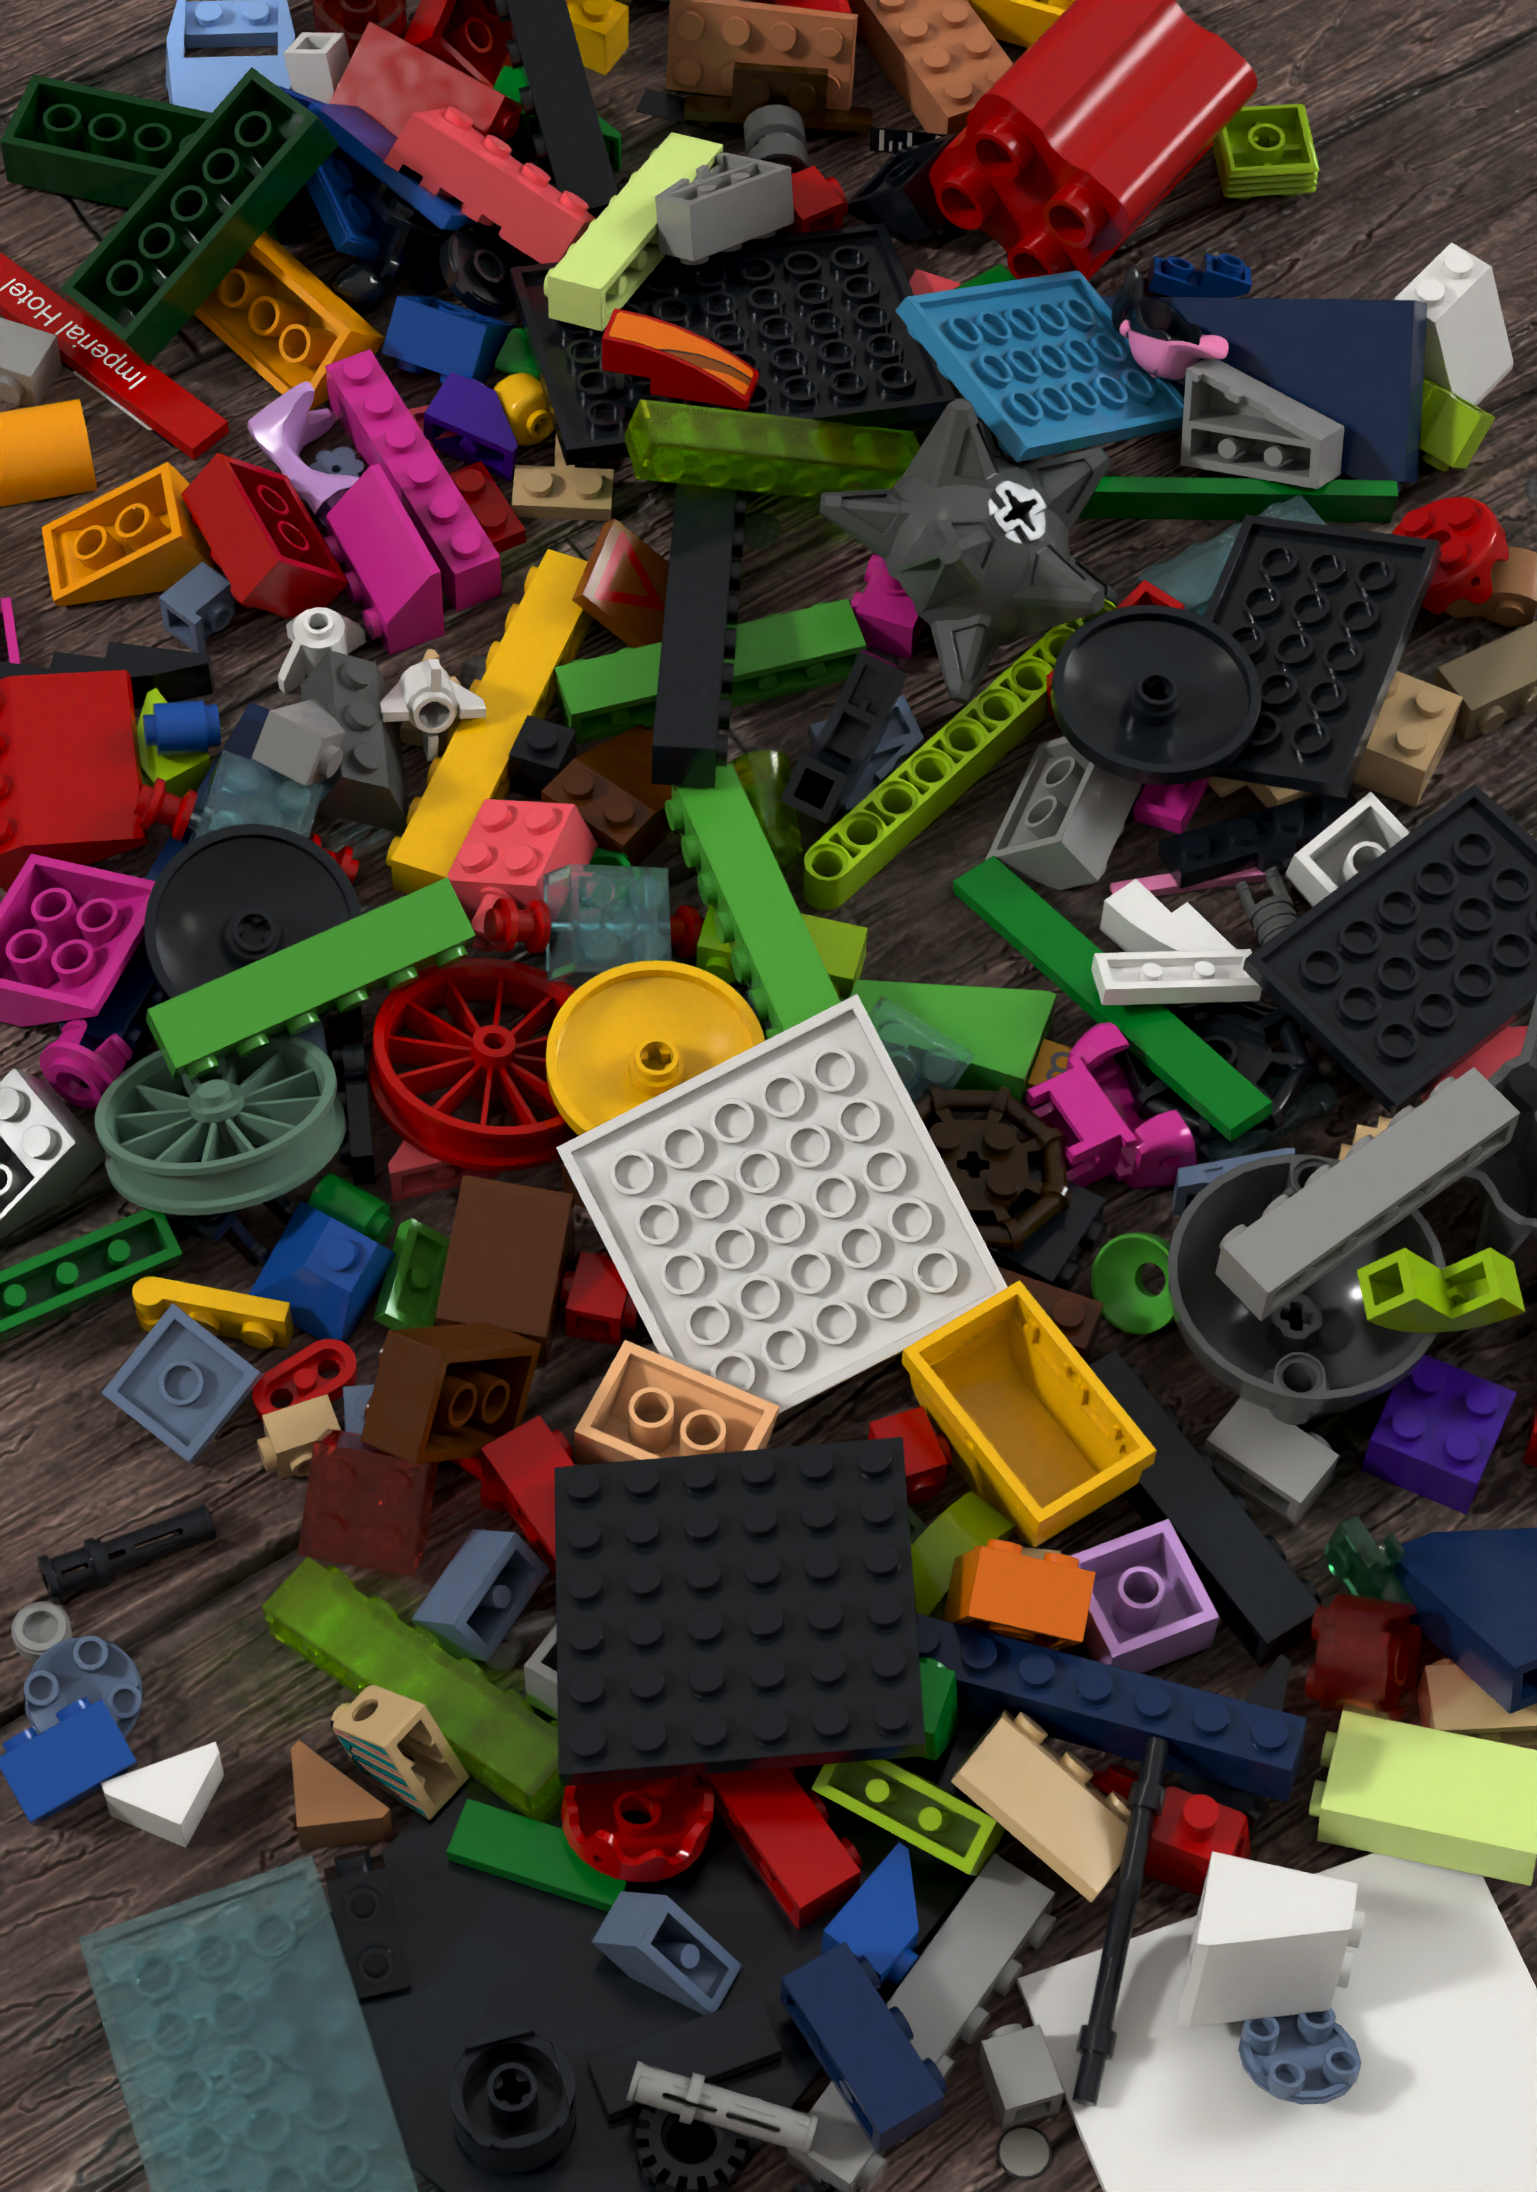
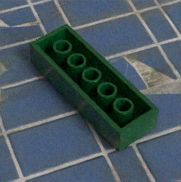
[60,67,339,366]
[0,75,301,241]

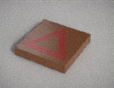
[572,518,669,648]

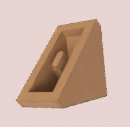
[291,1740,393,1850]

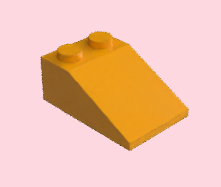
[41,462,214,607]

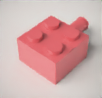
[446,799,598,952]

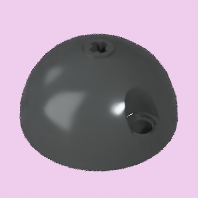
[1168,1154,1446,1425]

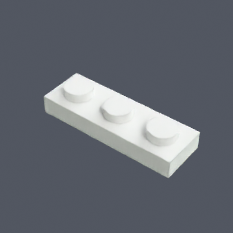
[1091,949,1262,1005]

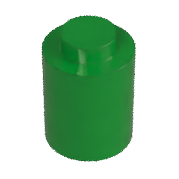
[307,1173,394,1245]

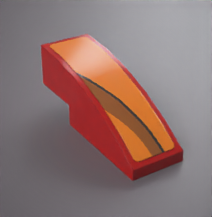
[602,308,759,410]

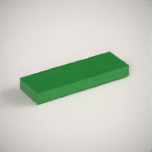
[447,1798,630,1912]

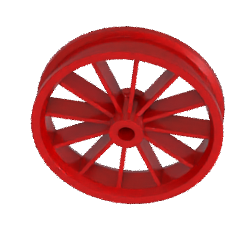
[368,958,577,1171]

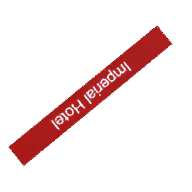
[0,252,229,460]

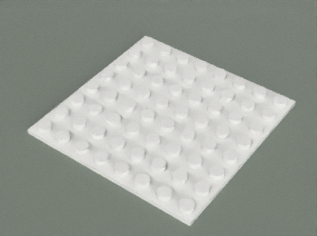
[1016,1853,1537,2192]

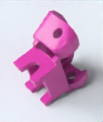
[1021,1022,1197,1188]

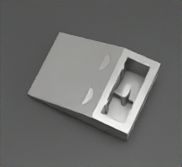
[0,1068,105,1239]

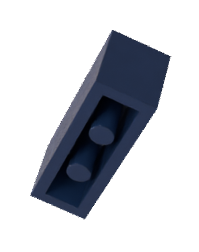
[780,1942,947,2154]

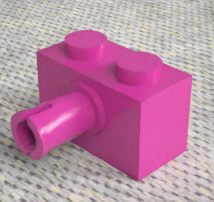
[851,554,927,659]

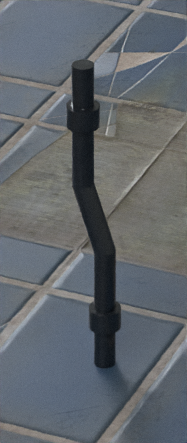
[1072,1737,1170,2106]

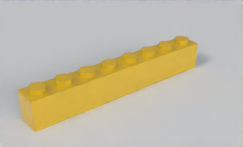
[386,549,594,894]

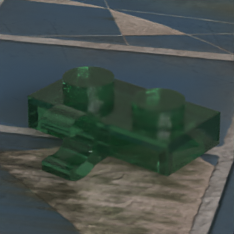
[1324,1516,1417,1645]

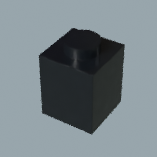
[509,715,577,801]

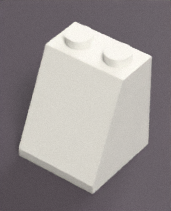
[1394,242,1514,406]
[1177,1851,1365,2027]

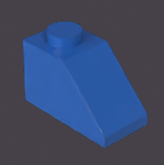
[821,1842,920,1995]

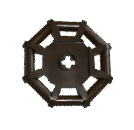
[913,1084,1073,1253]

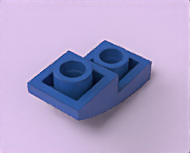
[1148,253,1252,298]

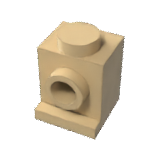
[257,1394,348,1479]

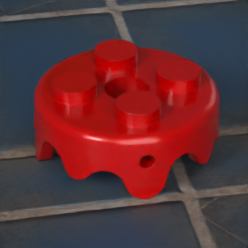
[1391,497,1509,614]
[561,1776,714,1882]

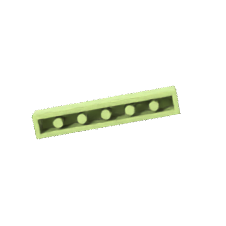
[544,132,723,331]

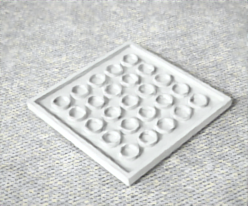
[556,994,1007,1415]

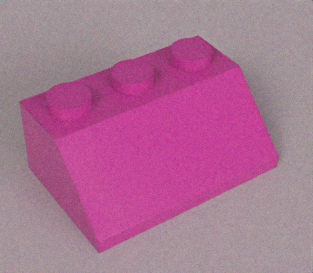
[323,463,445,655]

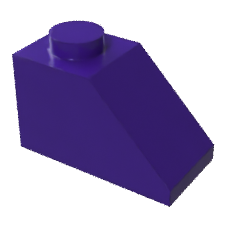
[423,372,518,482]

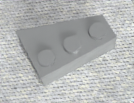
[655,152,795,265]

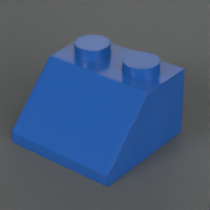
[381,295,517,383]

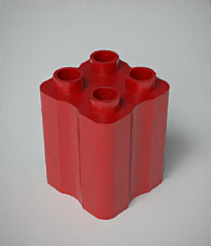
[929,0,1257,281]

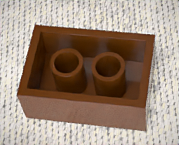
[360,1322,542,1464]

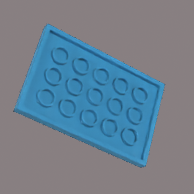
[895,270,1184,462]

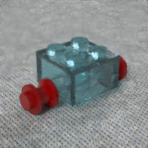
[133,750,359,884]
[484,864,704,982]

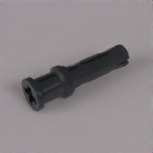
[37,1504,217,1605]

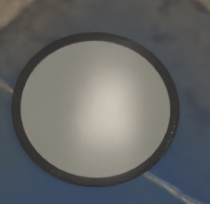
[997,2125,1052,2179]

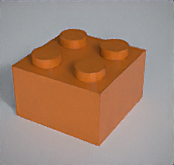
[943,1539,1096,1651]

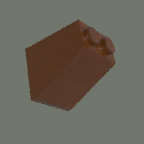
[435,1175,575,1364]

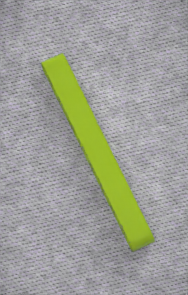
[802,599,1116,910]

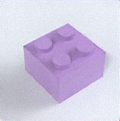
[1071,1519,1219,1673]

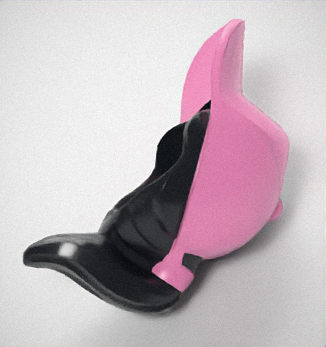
[1111,264,1229,380]

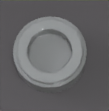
[11,1601,72,1663]

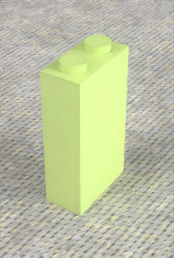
[1309,1710,1537,1886]

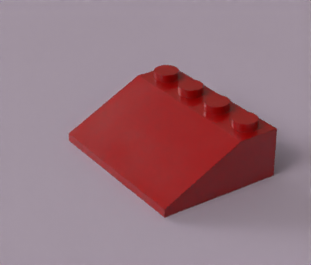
[0,670,149,893]

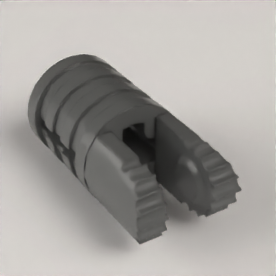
[1235,866,1298,946]

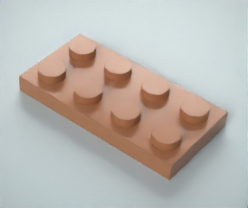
[666,0,858,111]

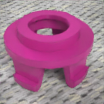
[39,1019,133,1110]

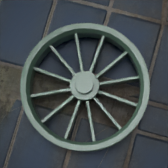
[95,1033,346,1215]

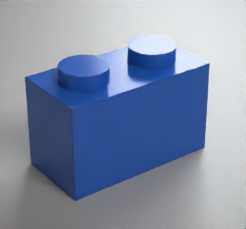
[0,1697,140,1826]

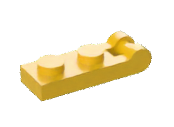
[132,1276,294,1349]

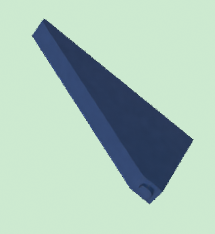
[1100,296,1427,492]
[1382,1528,1537,1714]

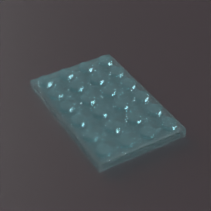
[78,1855,419,2192]

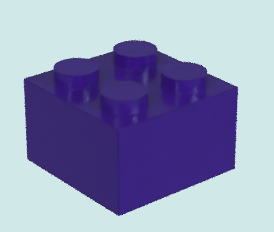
[1361,1354,1517,1515]

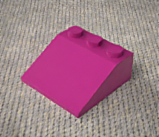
[0,854,156,1027]

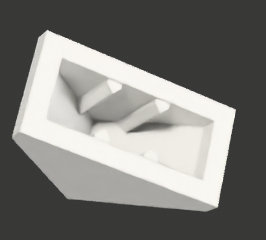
[101,1742,224,1848]

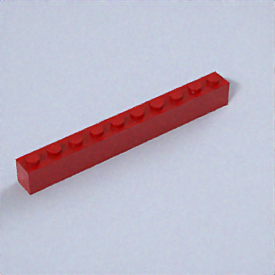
[480,1415,863,1931]

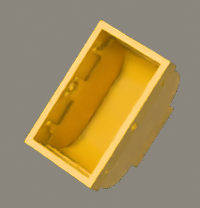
[902,1280,1157,1547]

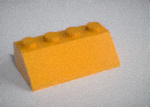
[194,231,385,411]

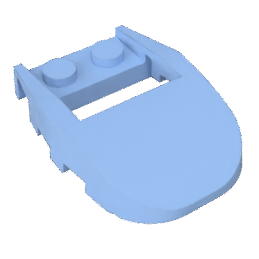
[165,0,296,113]

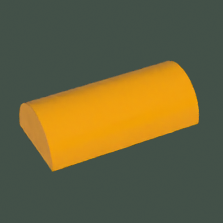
[0,399,98,507]

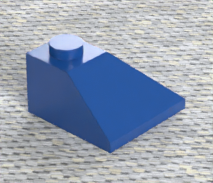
[249,1201,397,1344]

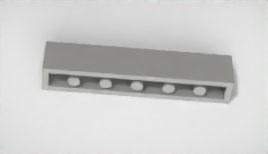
[1215,1067,1520,1321]
[786,1853,1056,2192]

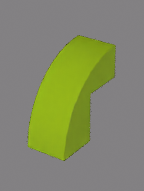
[1357,1247,1525,1333]
[911,1491,1016,1619]

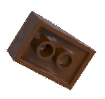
[541,724,672,870]

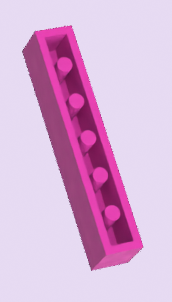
[325,349,502,612]

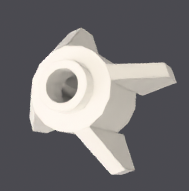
[278,607,366,694]
[380,659,486,761]

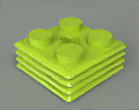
[1212,103,1320,200]

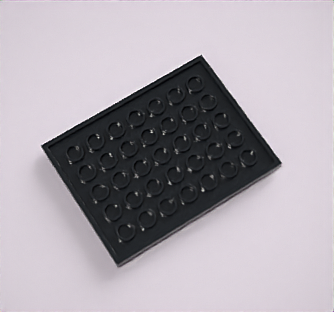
[510,223,956,466]

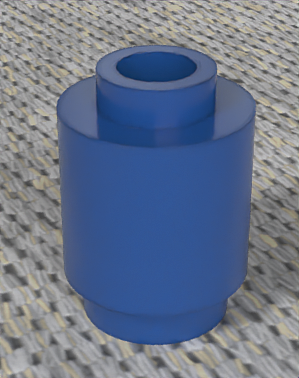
[143,700,221,756]

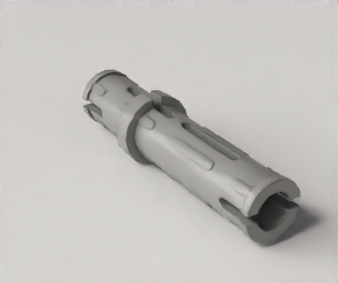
[626,2061,818,2155]

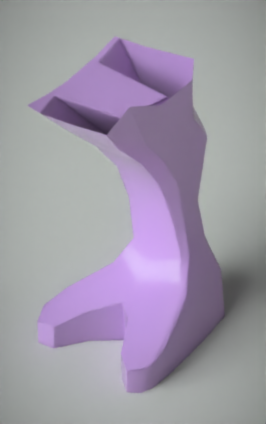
[247,382,360,528]

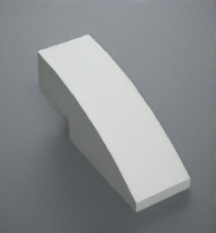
[1100,879,1235,952]

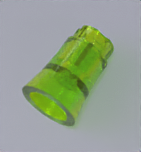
[728,750,803,870]

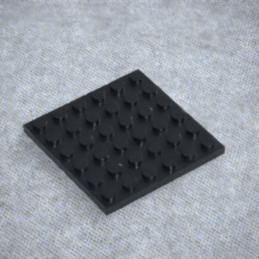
[554,1437,927,1787]

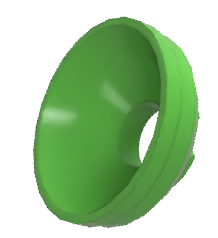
[1091,1232,1175,1334]

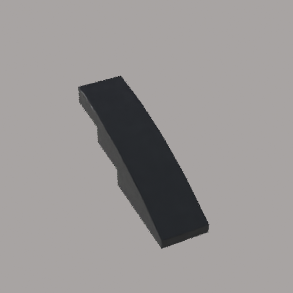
[0,642,215,709]

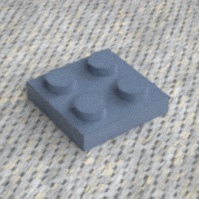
[101,1303,264,1464]

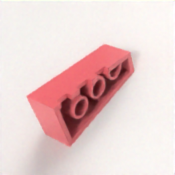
[384,106,597,264]

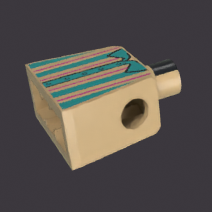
[330,1684,469,1820]

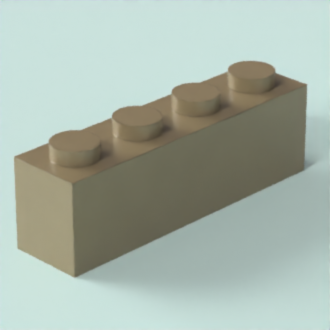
[1433,621,1537,741]

